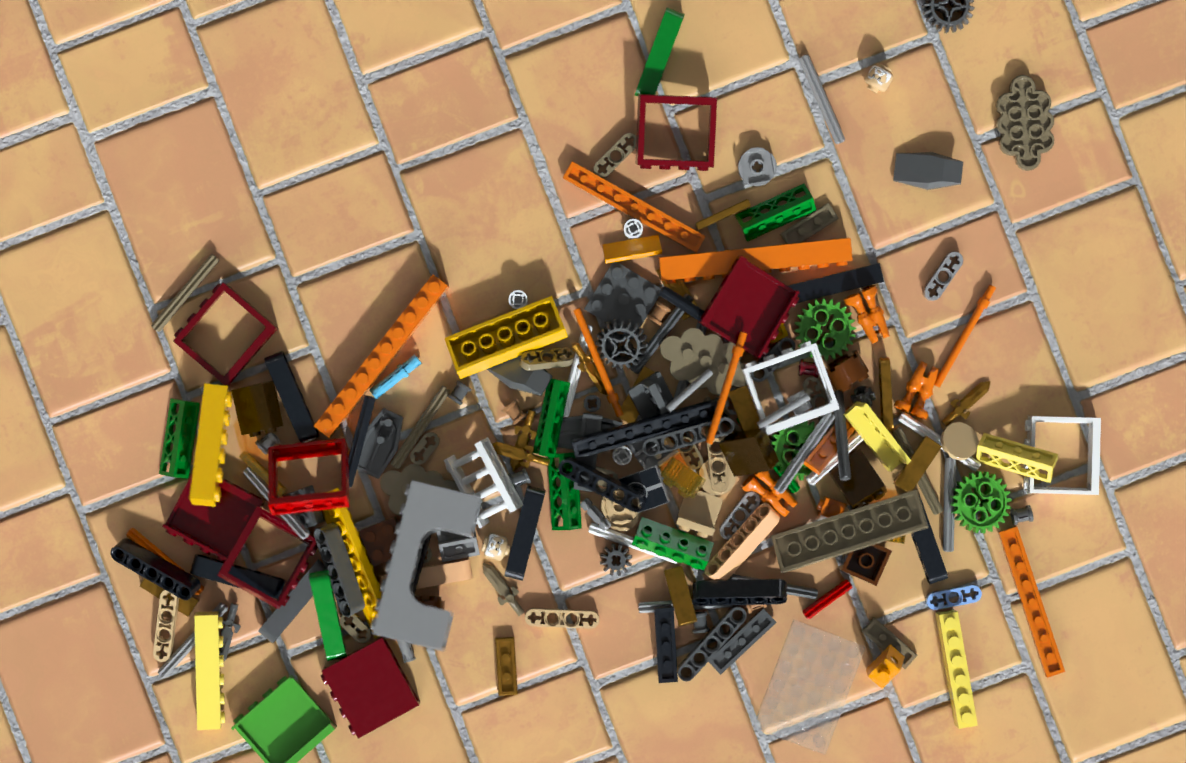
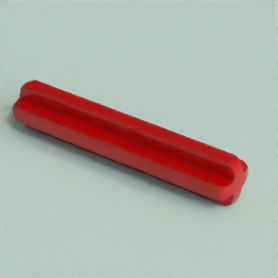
[802,579,853,619]

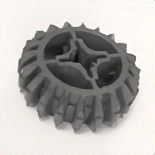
[922,0,975,33]
[596,318,648,369]

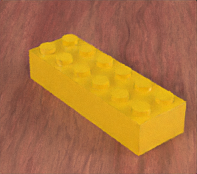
[444,296,568,379]
[190,383,233,507]

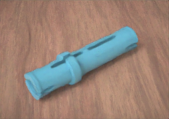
[369,354,422,399]

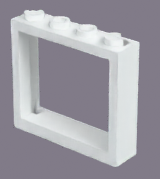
[742,341,840,435]
[1023,416,1101,495]

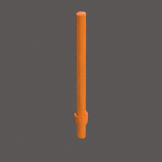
[934,284,996,388]
[573,308,624,417]
[705,331,747,445]

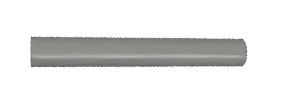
[665,369,713,412]
[757,393,810,429]

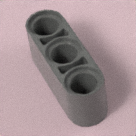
[751,338,796,382]

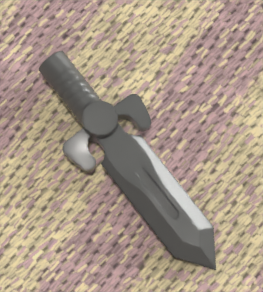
[220,603,241,661]

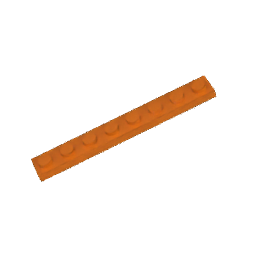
[563,161,706,253]
[998,526,1065,678]

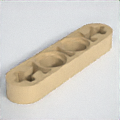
[705,421,729,494]
[153,590,179,662]
[525,608,599,629]

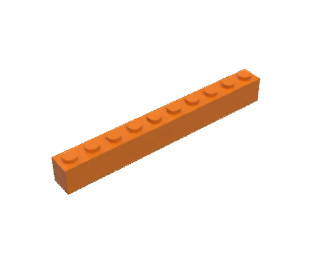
[658,238,853,284]
[314,274,449,438]

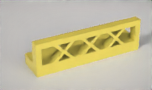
[843,402,911,472]
[976,433,1058,483]

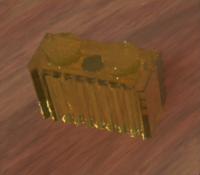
[660,457,706,499]

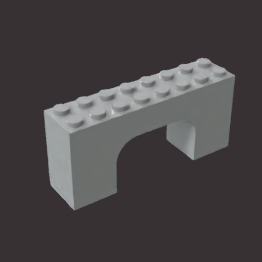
[371,481,482,652]

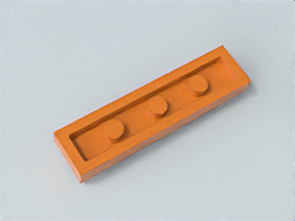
[804,407,855,475]

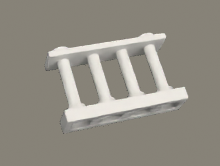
[444,437,523,528]

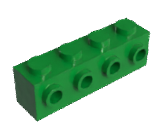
[632,517,714,570]

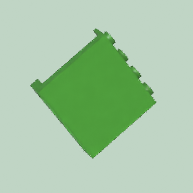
[231,675,337,763]

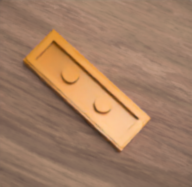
[602,235,662,264]

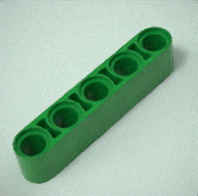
[635,8,685,97]
[309,569,347,661]

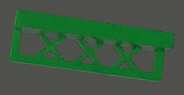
[735,183,816,242]
[533,379,570,458]
[159,398,200,479]
[548,452,582,530]

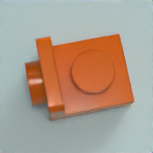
[816,496,846,517]

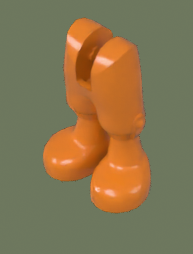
[843,285,890,344]
[894,361,939,420]
[741,471,798,517]

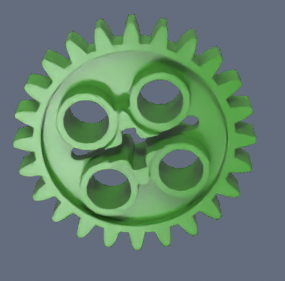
[793,299,856,361]
[771,421,826,481]
[950,471,1012,533]

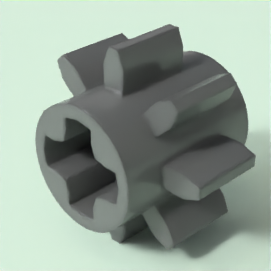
[850,386,876,407]

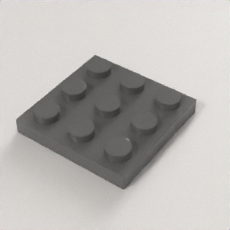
[584,262,661,339]

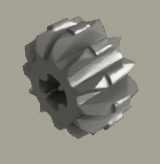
[600,543,632,576]

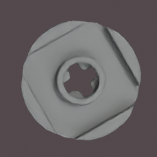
[738,147,777,186]

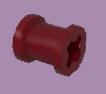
[798,359,819,378]

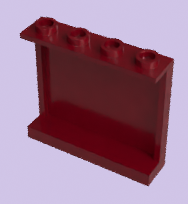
[698,256,800,358]
[162,467,266,563]
[321,637,420,739]

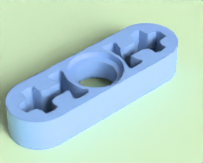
[925,585,982,610]

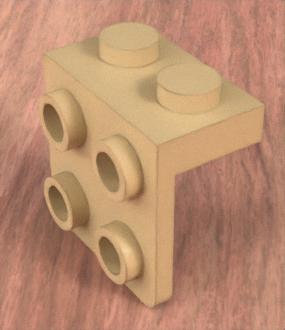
[675,487,723,538]

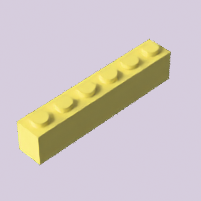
[935,609,978,729]
[194,611,225,730]

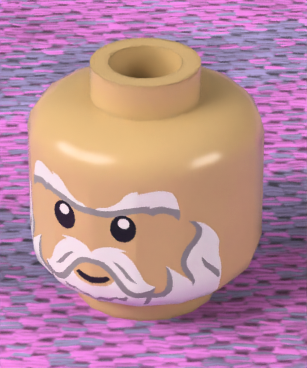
[865,63,893,93]
[481,533,511,561]

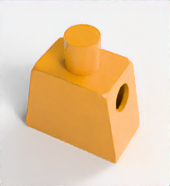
[866,644,905,688]

